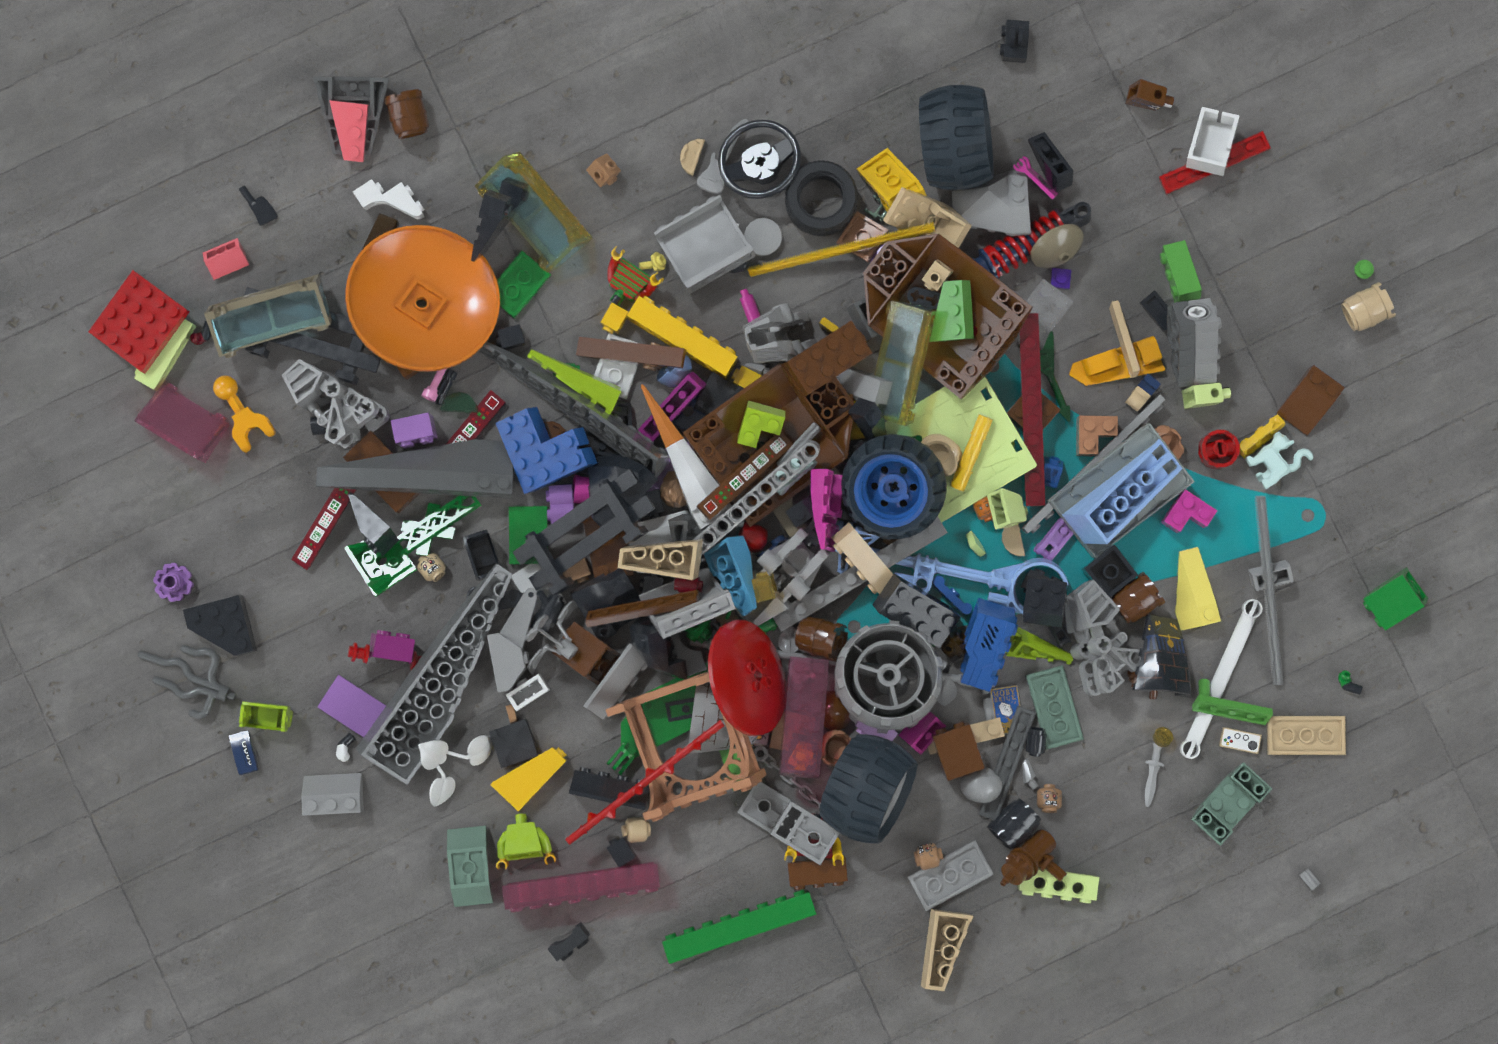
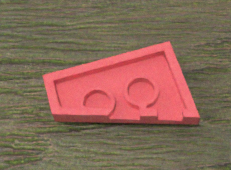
[329,100,369,162]

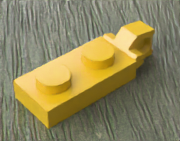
[1240,414,1285,459]

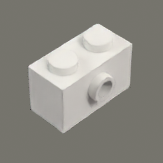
[506,674,550,711]

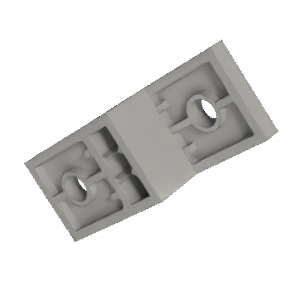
[737,782,840,865]

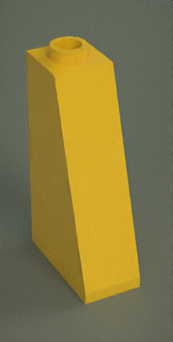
[490,747,567,811]

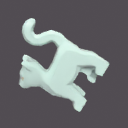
[1245,432,1313,489]

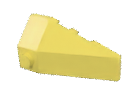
[1175,547,1221,631]

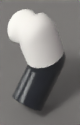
[336,733,356,762]

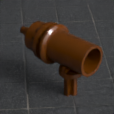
[1000,829,1067,886]

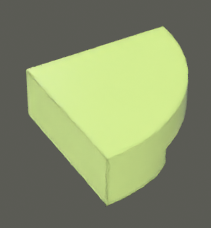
[966,531,986,557]

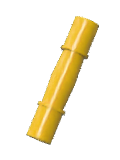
[950,414,993,491]

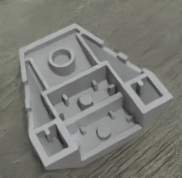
[952,170,1031,236]

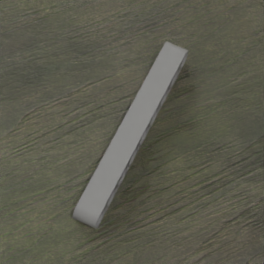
[692,440,820,556]

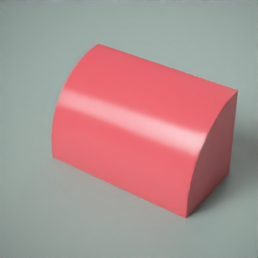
[203,238,249,280]

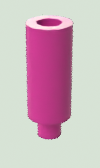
[740,289,760,323]

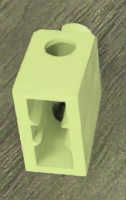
[1182,383,1231,409]
[987,488,1028,529]

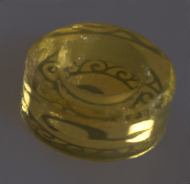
[1153,727,1173,747]

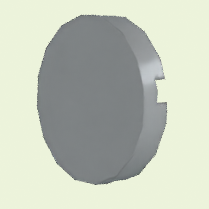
[744,218,782,256]

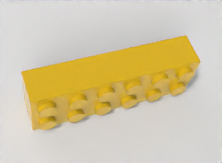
[627,296,738,380]

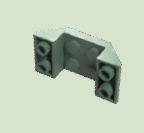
[1191,762,1272,846]
[447,826,493,907]

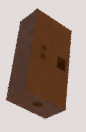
[343,431,420,514]

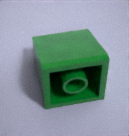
[1363,567,1429,631]

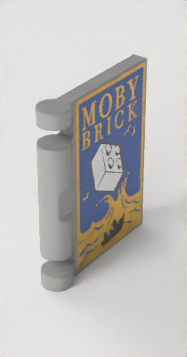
[981,685,1021,734]

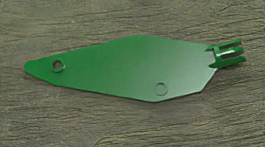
[606,662,708,775]

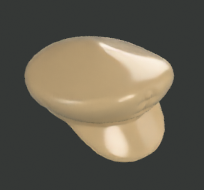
[921,434,962,476]

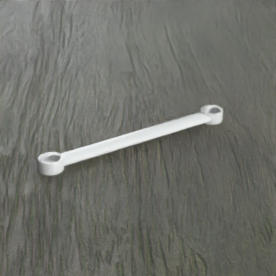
[1180,599,1263,759]

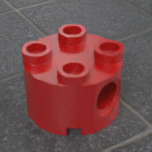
[1198,430,1240,469]

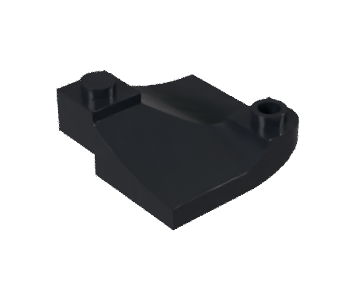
[570,568,641,640]

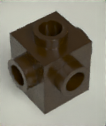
[940,625,966,659]

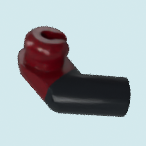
[190,321,214,345]

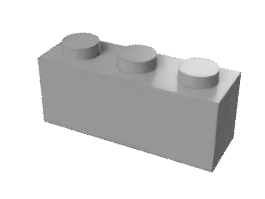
[836,366,893,406]

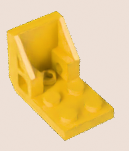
[857,148,926,231]

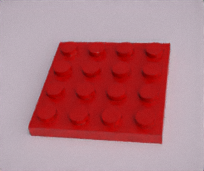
[88,270,190,374]

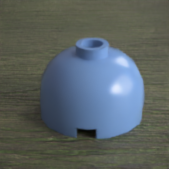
[657,355,692,387]

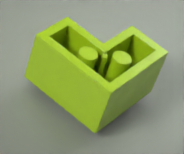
[737,401,785,448]

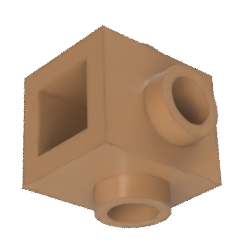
[586,153,621,188]

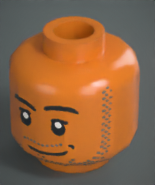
[973,496,993,522]

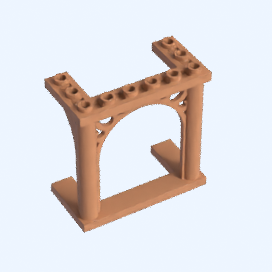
[605,672,767,822]

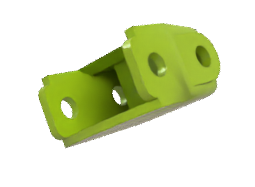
[239,701,293,732]

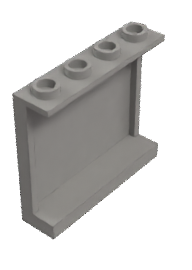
[654,195,755,294]
[639,567,735,639]

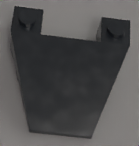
[471,177,529,262]

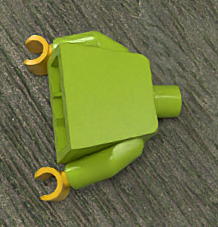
[496,813,556,870]

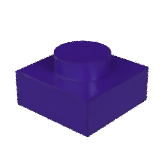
[1050,268,1071,290]

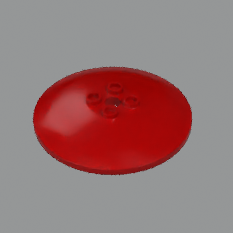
[708,620,786,736]

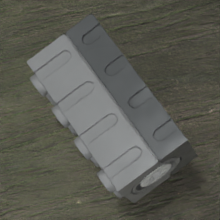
[1167,298,1222,387]

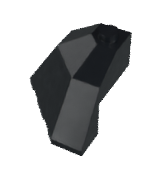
[586,456,658,527]
[630,616,688,680]

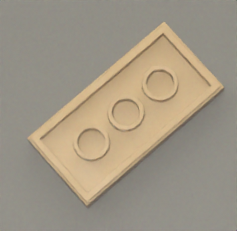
[1267,716,1346,755]

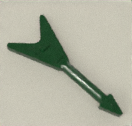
[1019,331,1071,422]

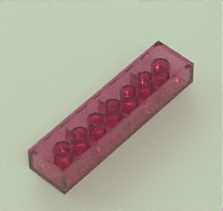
[502,861,661,912]

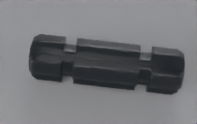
[434,369,457,405]

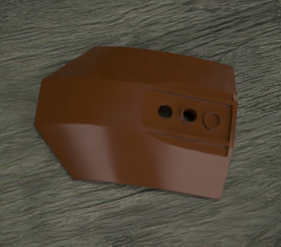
[863,234,1033,400]
[683,364,854,527]

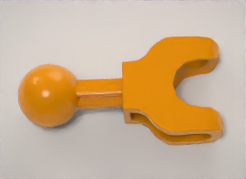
[213,375,276,453]

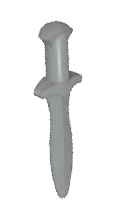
[1145,742,1164,807]

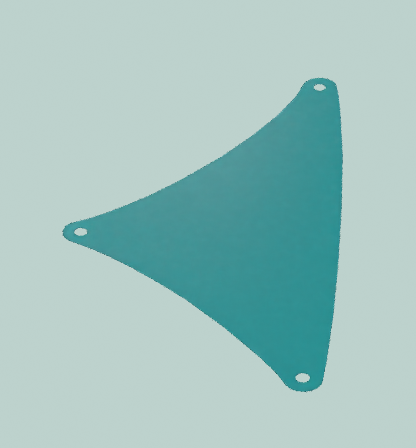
[836,353,1326,641]

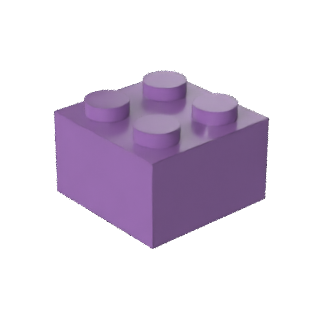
[391,412,438,449]

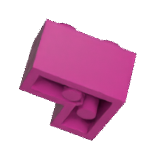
[1161,489,1217,533]

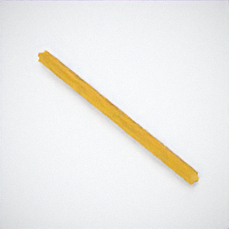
[748,222,936,277]

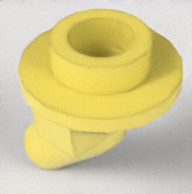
[639,252,666,272]

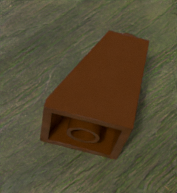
[552,622,621,685]
[931,721,985,781]

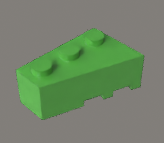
[1160,240,1202,303]
[929,280,974,342]

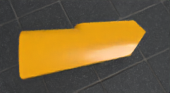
[1069,336,1165,386]

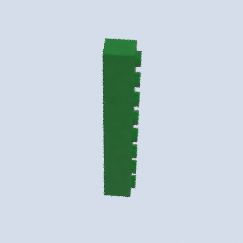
[662,889,817,964]

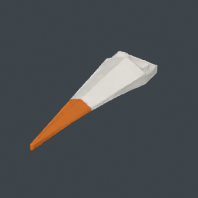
[641,384,734,530]

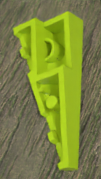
[527,349,621,415]
[1005,627,1073,665]

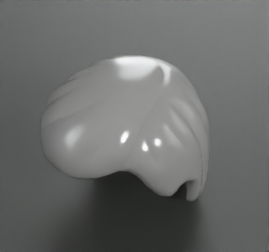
[960,767,1003,803]

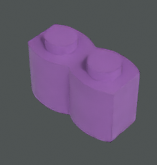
[546,484,575,524]

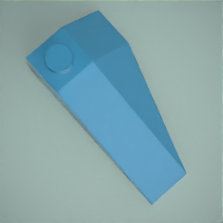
[704,536,757,616]

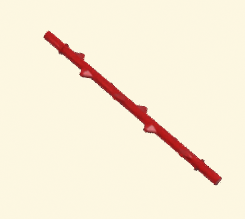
[565,720,725,845]

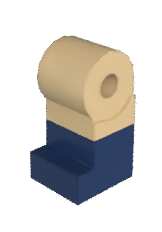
[1125,373,1161,412]

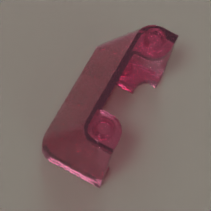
[134,382,230,463]

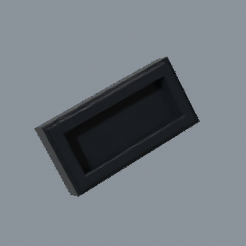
[1140,290,1168,332]

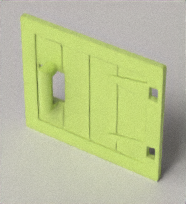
[885,377,1037,523]

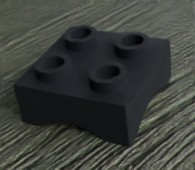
[694,372,744,415]
[489,719,539,768]
[548,922,590,961]

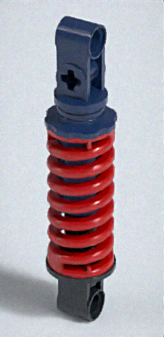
[972,202,1091,279]

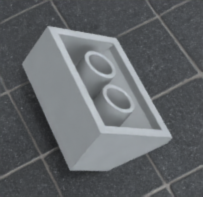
[301,773,364,816]

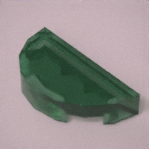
[440,392,478,413]

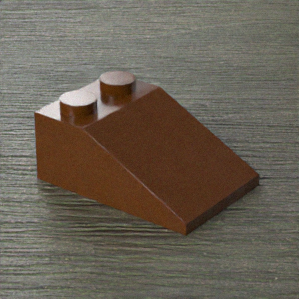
[1276,365,1345,436]

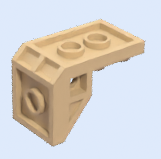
[883,187,972,248]

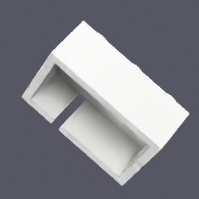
[1186,107,1239,176]

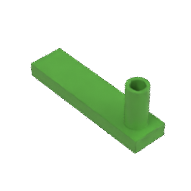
[1192,679,1273,725]

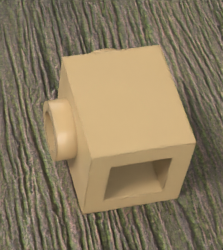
[922,260,954,291]

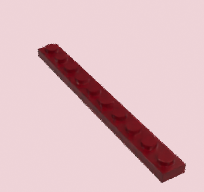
[1020,313,1045,506]

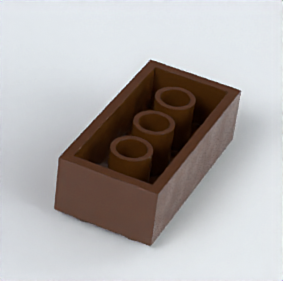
[783,320,872,397]
[583,516,634,578]

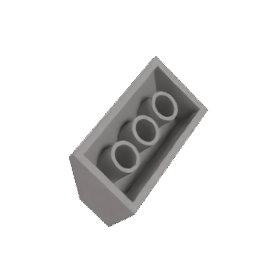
[584,643,648,720]

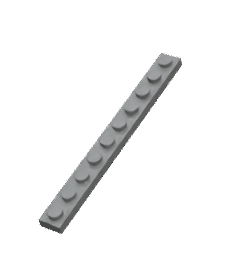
[1021,394,1165,534]
[773,516,947,632]

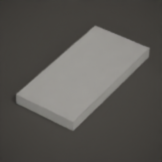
[907,840,994,911]

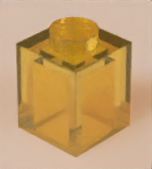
[752,571,779,602]

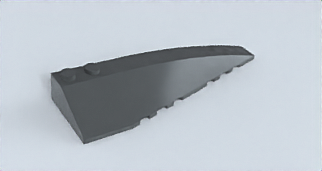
[316,439,513,499]

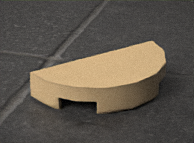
[680,139,705,176]
[1002,524,1025,556]

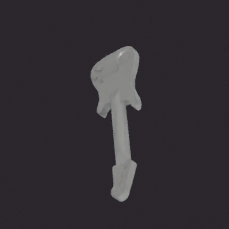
[697,119,748,194]

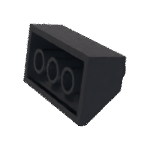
[569,767,650,810]

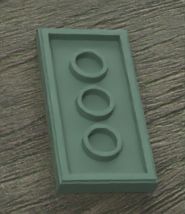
[1025,665,1084,750]

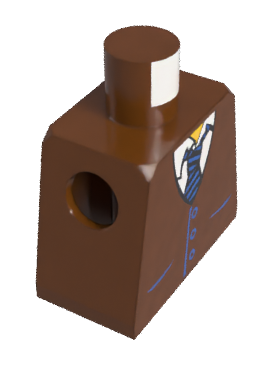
[1125,79,1174,111]

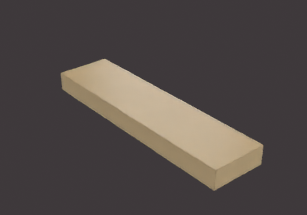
[1109,300,1140,378]

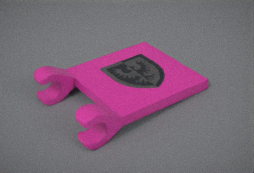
[1013,156,1059,199]

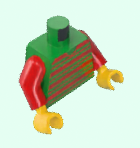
[607,246,664,306]

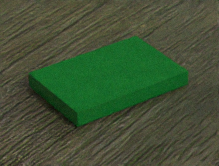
[497,251,552,319]
[509,506,548,564]

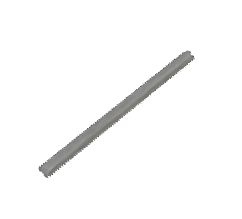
[1255,496,1284,685]

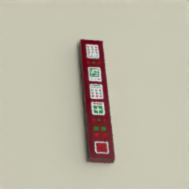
[446,390,506,444]
[291,488,357,570]

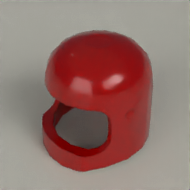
[738,521,768,553]

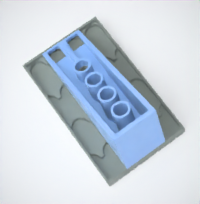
[1047,423,1195,558]

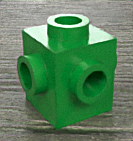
[683,620,714,644]

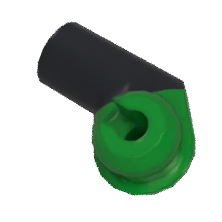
[1338,670,1363,695]

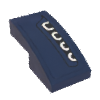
[229,730,258,775]

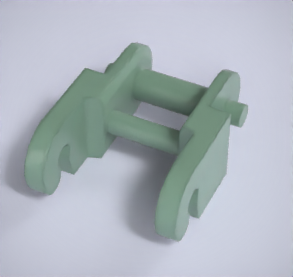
[864,195,887,222]

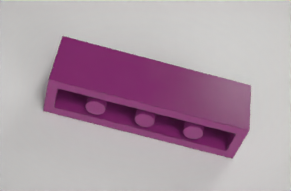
[638,372,707,442]

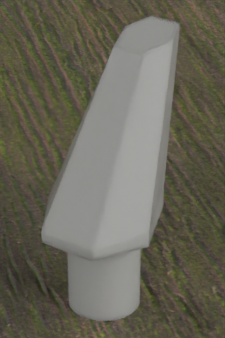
[744,363,770,375]
[1022,758,1039,790]

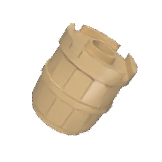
[1341,282,1396,331]

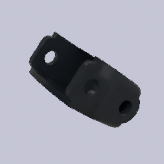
[463,529,501,581]

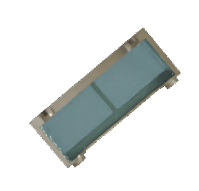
[204,274,332,358]

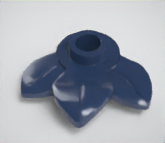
[756,535,789,557]

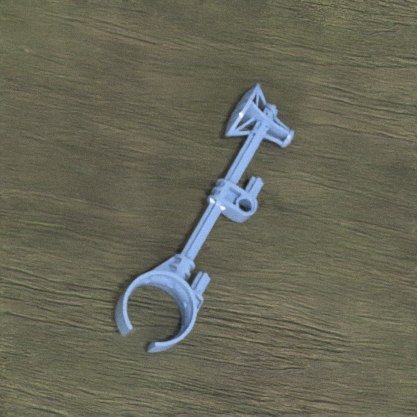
[835,520,1068,614]

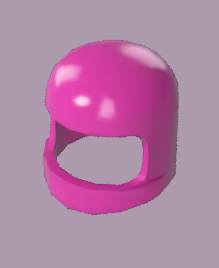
[573,475,590,504]

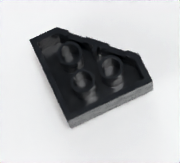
[183,595,257,656]

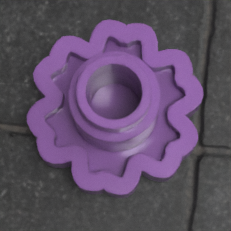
[153,563,194,602]

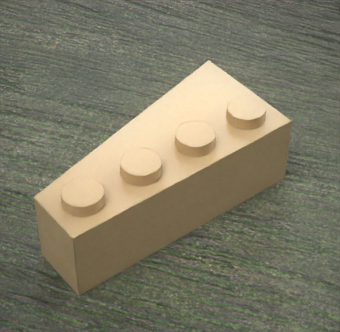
[921,909,973,991]

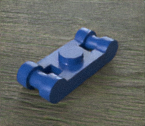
[932,576,972,615]

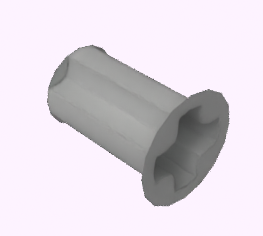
[1299,868,1322,891]

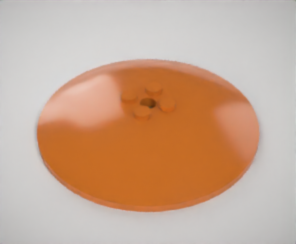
[345,225,500,372]

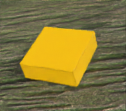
[819,317,838,334]

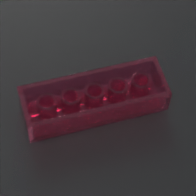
[779,656,829,779]

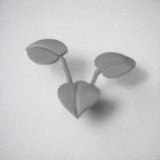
[525,600,578,676]

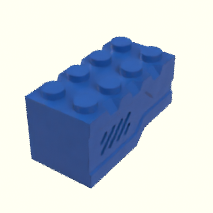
[960,598,1018,692]

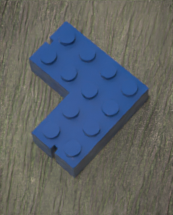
[496,407,597,494]

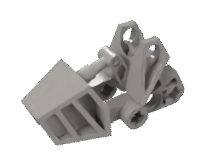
[742,303,817,363]
[282,359,390,449]
[734,528,830,626]
[1065,580,1141,697]

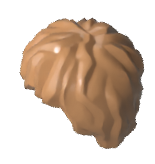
[660,471,687,508]

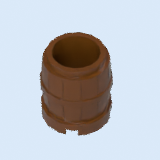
[384,89,429,139]
[1111,571,1166,624]
[795,617,848,662]

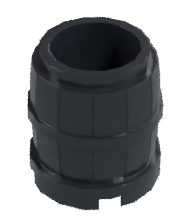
[987,798,1041,851]

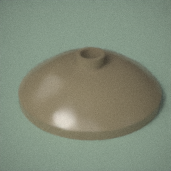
[1031,224,1084,268]

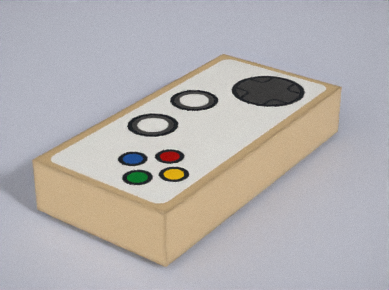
[1219,727,1262,754]

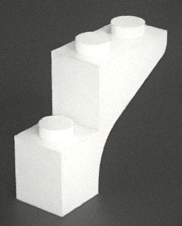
[353,179,425,220]

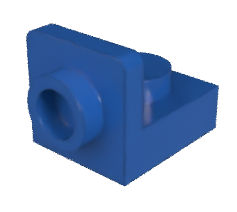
[1044,456,1063,489]

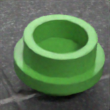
[1354,260,1374,279]

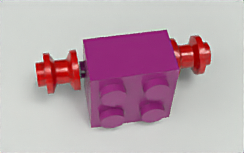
[348,630,422,670]

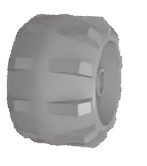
[834,620,943,734]

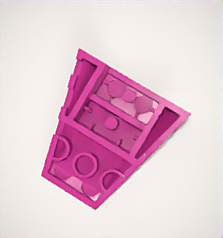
[811,469,843,552]

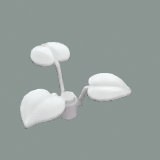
[418,735,493,807]

